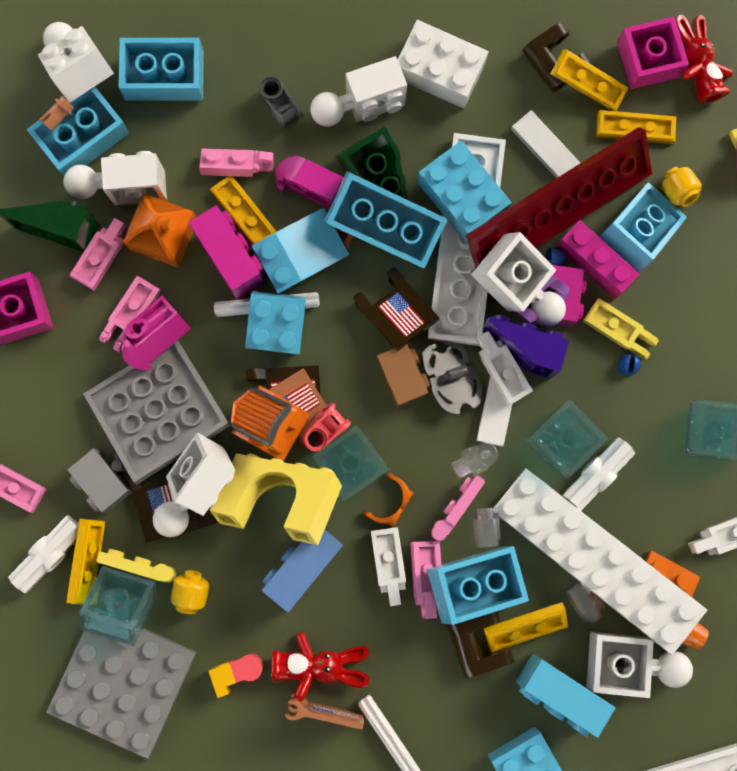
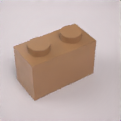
[376,344,430,408]

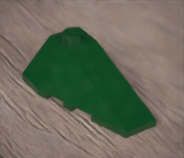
[335,126,409,201]

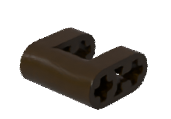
[522,22,592,92]
[447,611,514,678]

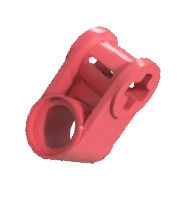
[298,402,351,452]

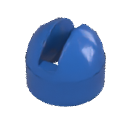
[545,248,566,266]
[618,354,641,376]

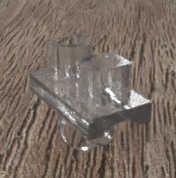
[451,443,498,478]

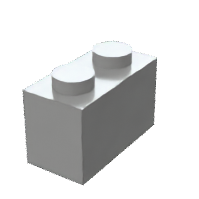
[67,448,132,513]

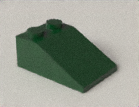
[0,201,100,252]

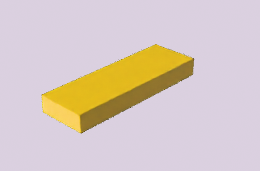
[550,49,628,111]
[596,110,677,144]
[210,176,277,245]
[66,519,105,604]
[483,602,568,653]

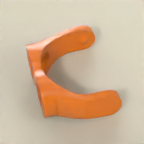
[363,472,414,527]

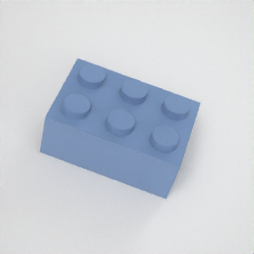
[262,529,344,612]

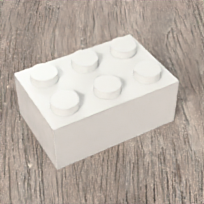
[398,20,489,109]

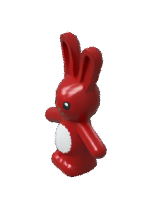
[675,15,733,103]
[272,632,370,702]

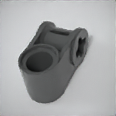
[259,76,304,130]

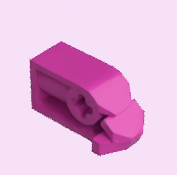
[275,155,344,209]
[122,295,191,371]

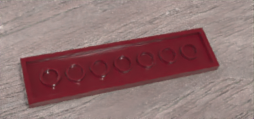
[465,127,652,268]

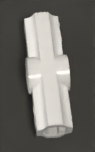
[562,437,635,511]
[8,515,79,593]

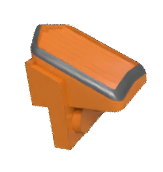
[230,385,310,462]

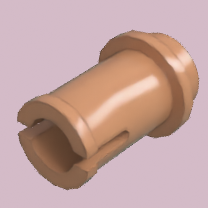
[39,96,74,132]

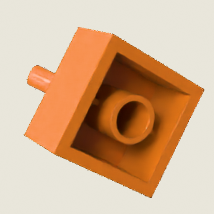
[123,193,196,268]

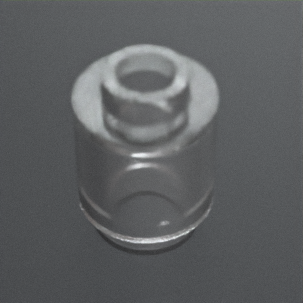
[472,508,501,548]
[565,582,605,624]

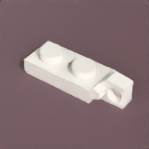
[476,331,533,405]
[688,517,737,556]
[371,527,406,606]

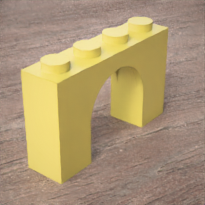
[210,453,342,545]

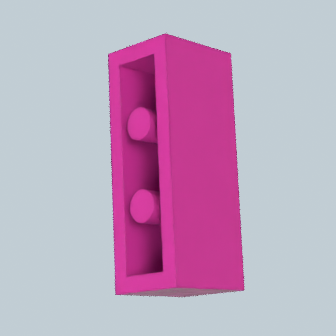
[556,220,640,300]

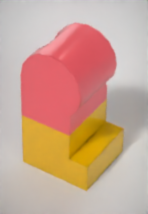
[209,654,264,698]

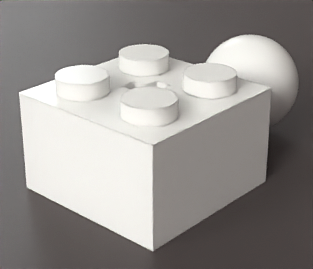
[38,22,114,103]
[310,56,407,127]
[63,151,167,206]
[471,232,566,326]
[153,433,235,537]
[586,631,693,698]

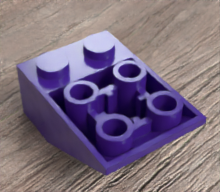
[483,315,569,379]

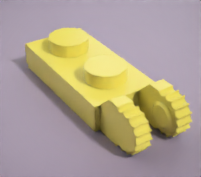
[582,298,659,360]
[96,548,177,583]

